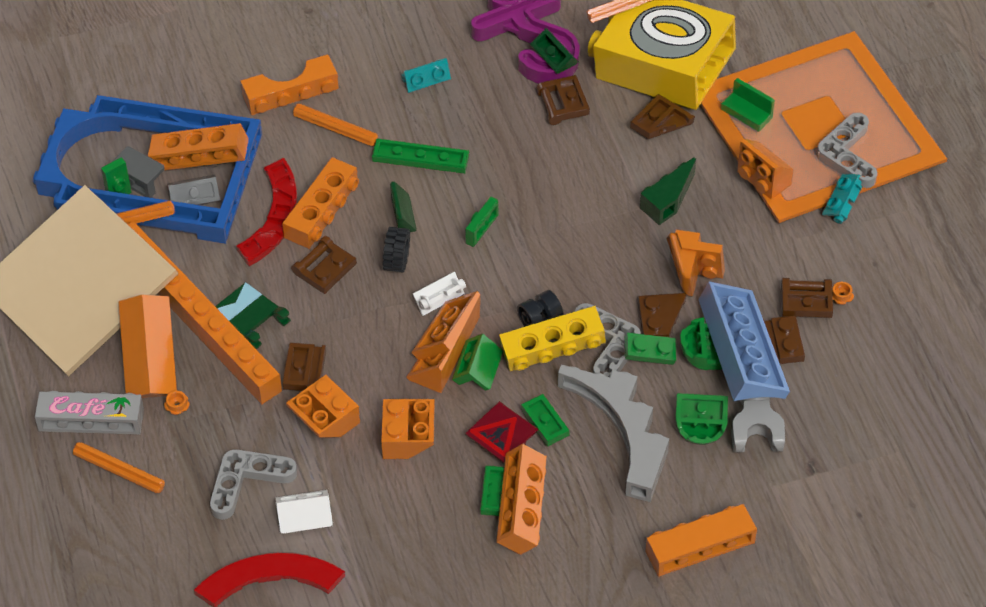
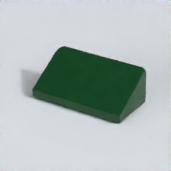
[530,28,579,74]
[390,181,417,232]

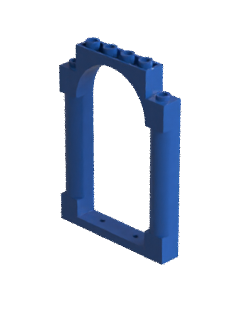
[33,95,262,244]

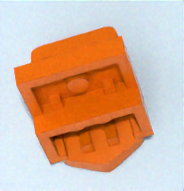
[666,230,725,296]

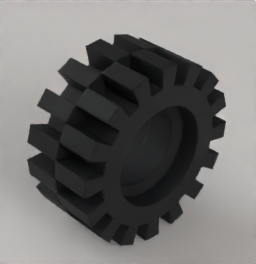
[383,227,410,273]

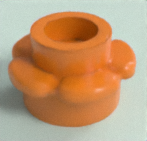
[832,281,854,305]
[164,391,190,415]

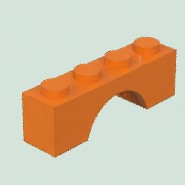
[240,54,339,115]

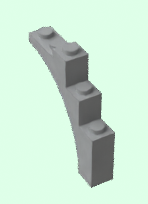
[558,365,669,502]

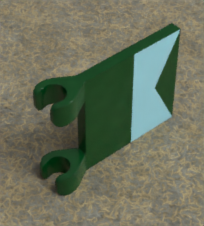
[215,282,291,349]

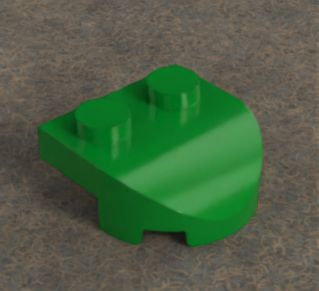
[680,317,723,370]
[675,393,728,445]

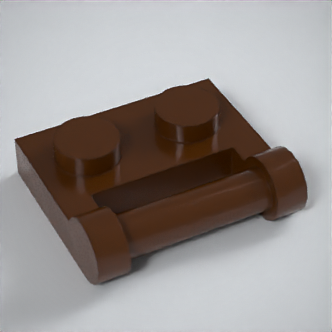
[536,75,590,125]
[291,236,357,294]
[781,278,833,318]

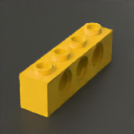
[499,306,606,372]

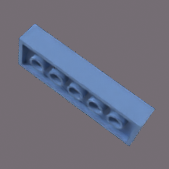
[698,282,790,401]

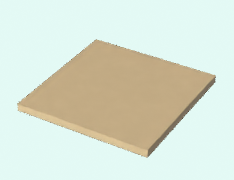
[0,185,179,377]

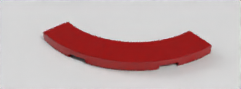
[236,158,297,267]
[194,553,345,607]

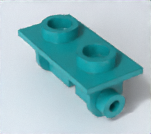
[401,58,451,93]
[822,174,862,224]

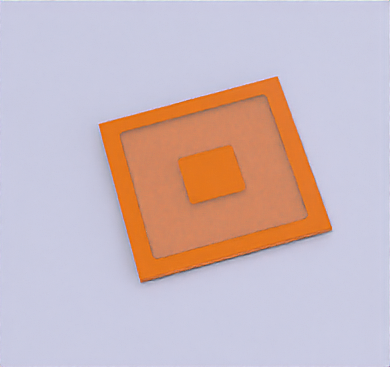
[700,31,947,223]

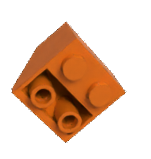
[737,139,794,199]
[286,375,360,437]
[382,399,435,459]

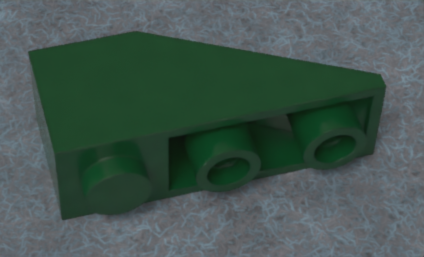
[640,157,696,225]

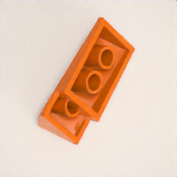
[407,291,480,393]
[119,294,177,398]

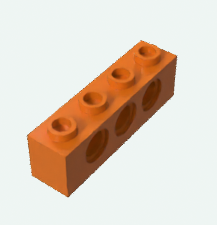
[148,123,249,170]
[283,157,359,249]
[496,444,547,555]

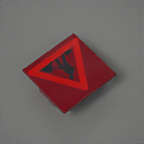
[465,401,538,463]

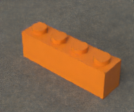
[645,504,757,577]

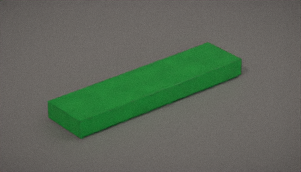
[372,139,470,174]

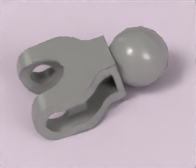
[731,397,785,452]

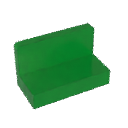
[721,78,775,132]
[452,334,503,390]

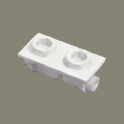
[412,272,466,316]

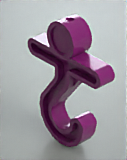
[471,0,580,84]

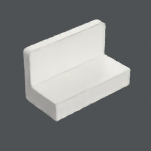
[275,490,333,533]

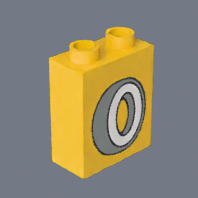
[588,0,736,110]

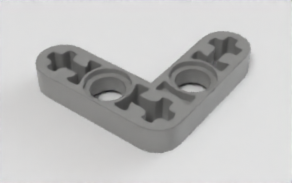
[817,113,877,188]
[575,303,641,377]
[210,450,297,520]

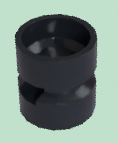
[517,290,564,327]

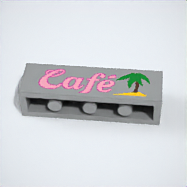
[35,391,144,435]

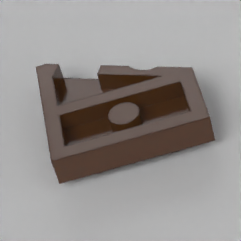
[630,94,695,139]

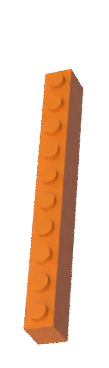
[127,221,282,405]

